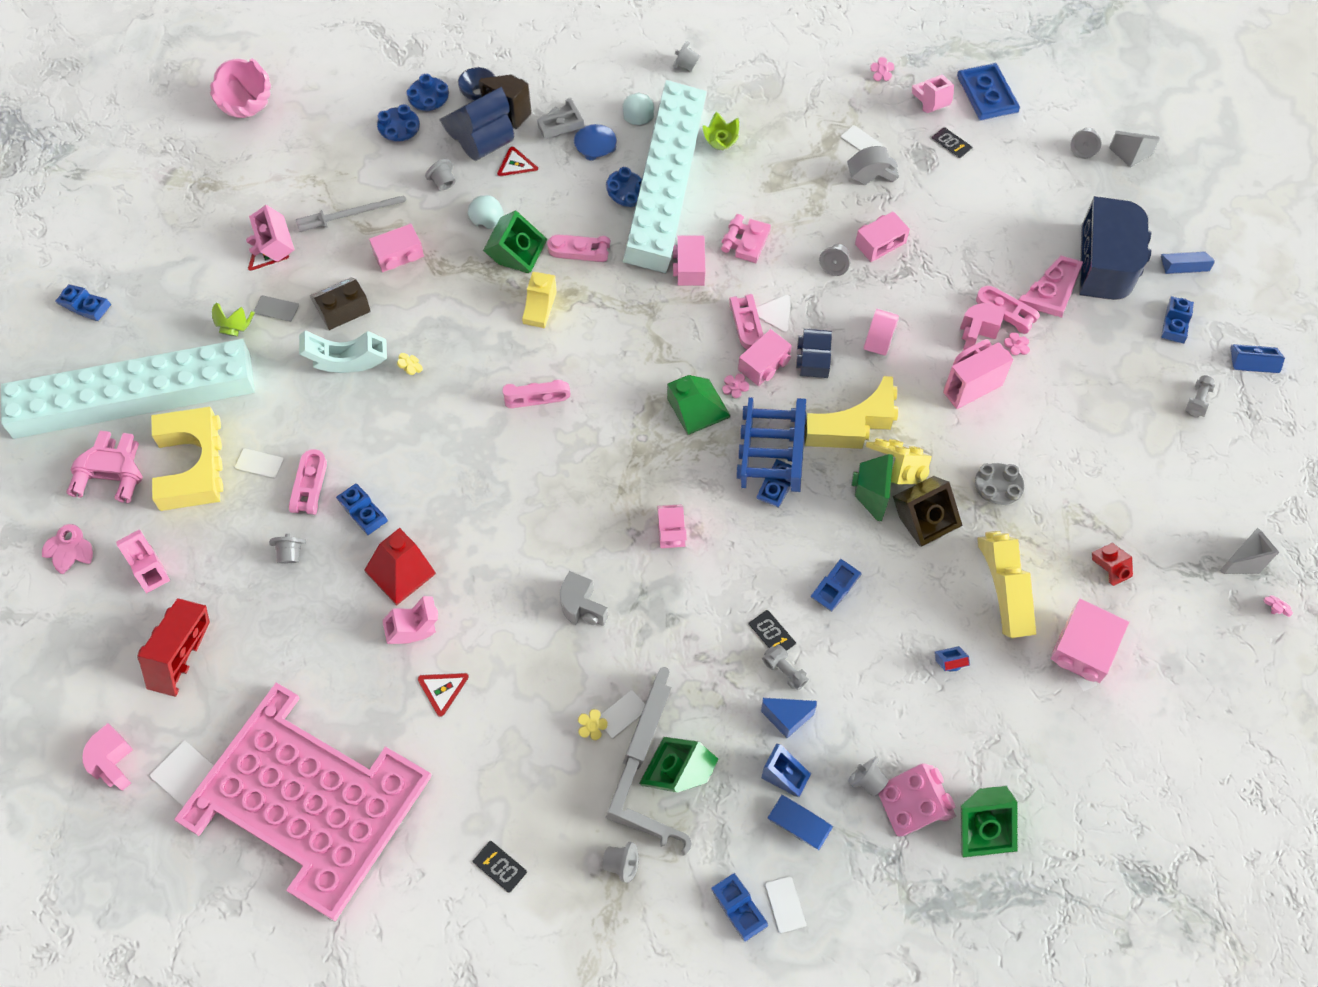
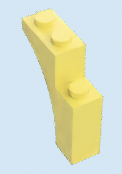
[805,376,898,449]
[977,531,1037,638]

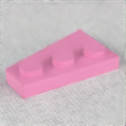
[1018,256,1083,318]

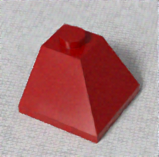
[364,528,436,606]

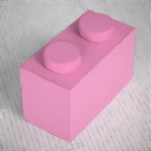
[855,211,910,262]
[369,224,424,272]
[673,236,705,286]
[738,329,792,386]

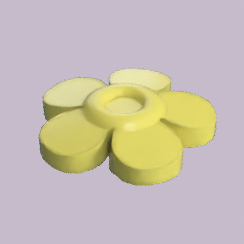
[397,353,423,375]
[578,709,608,740]

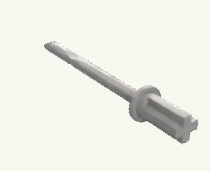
[296,196,407,232]

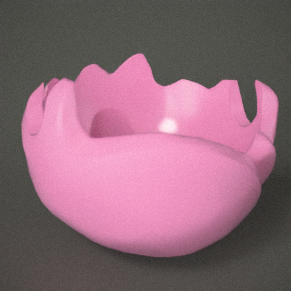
[210,58,271,118]

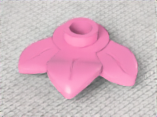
[42,524,93,574]

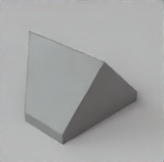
[1110,131,1159,167]
[1220,528,1279,574]

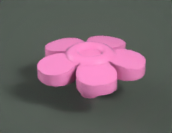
[870,57,894,81]
[1004,332,1030,355]
[722,374,749,398]
[1263,595,1293,617]

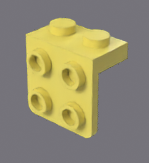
[865,438,932,484]

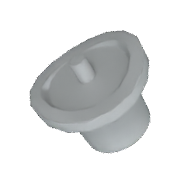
[673,41,700,71]
[1070,128,1102,158]
[425,159,456,190]
[819,244,850,276]
[269,534,306,563]
[848,756,889,796]
[603,842,639,883]

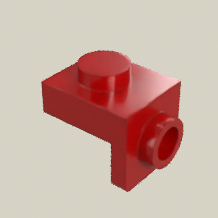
[1092,542,1133,586]

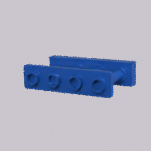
[737,397,806,492]

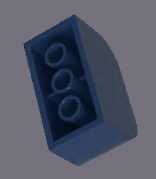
[1079,196,1152,300]

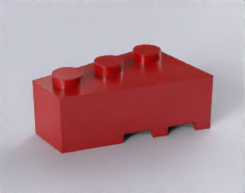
[137,598,210,697]

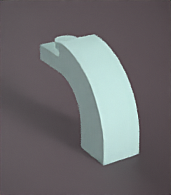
[299,331,387,373]

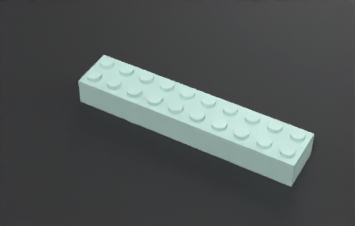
[623,80,707,273]
[1,339,255,439]

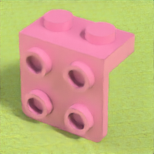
[878,763,956,837]

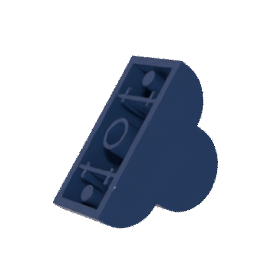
[439,87,514,161]

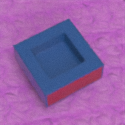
[935,646,970,672]

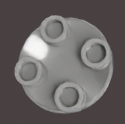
[975,463,1024,505]

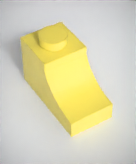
[522,271,556,328]

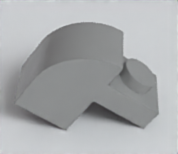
[847,146,899,185]
[560,571,608,626]

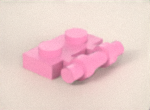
[721,214,771,263]

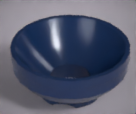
[458,67,495,100]

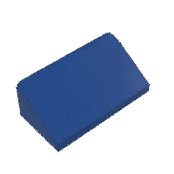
[1161,252,1215,274]
[1231,344,1285,373]

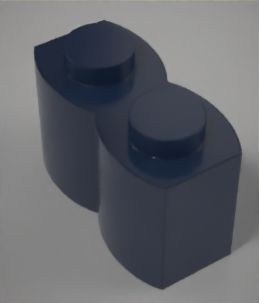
[796,329,832,378]

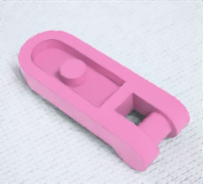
[547,235,611,262]
[976,286,1040,334]
[729,294,763,350]
[503,380,571,408]
[289,449,327,515]

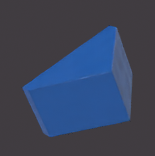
[761,698,817,738]
[761,743,811,797]

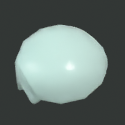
[623,93,654,125]
[468,195,504,229]

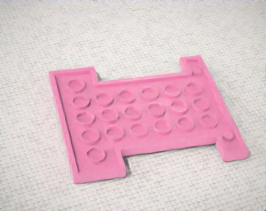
[174,683,432,922]

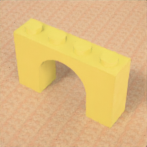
[151,407,223,511]

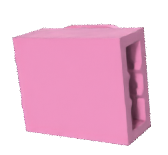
[943,340,1013,409]
[1050,599,1129,683]

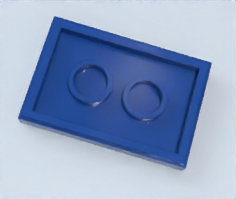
[957,63,1020,121]

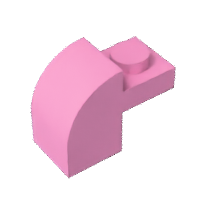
[912,75,954,113]
[960,303,1006,350]
[864,309,899,356]
[657,504,687,548]
[116,529,170,593]
[382,596,438,644]
[82,723,133,791]

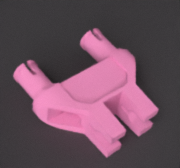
[66,431,143,503]

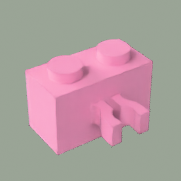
[246,205,294,262]

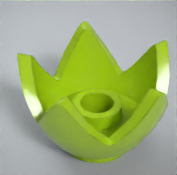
[702,112,739,150]
[212,303,255,336]

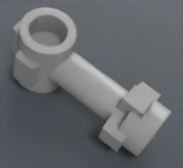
[1185,375,1215,417]
[762,644,809,690]

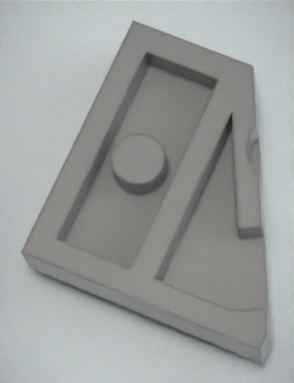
[537,98,584,139]

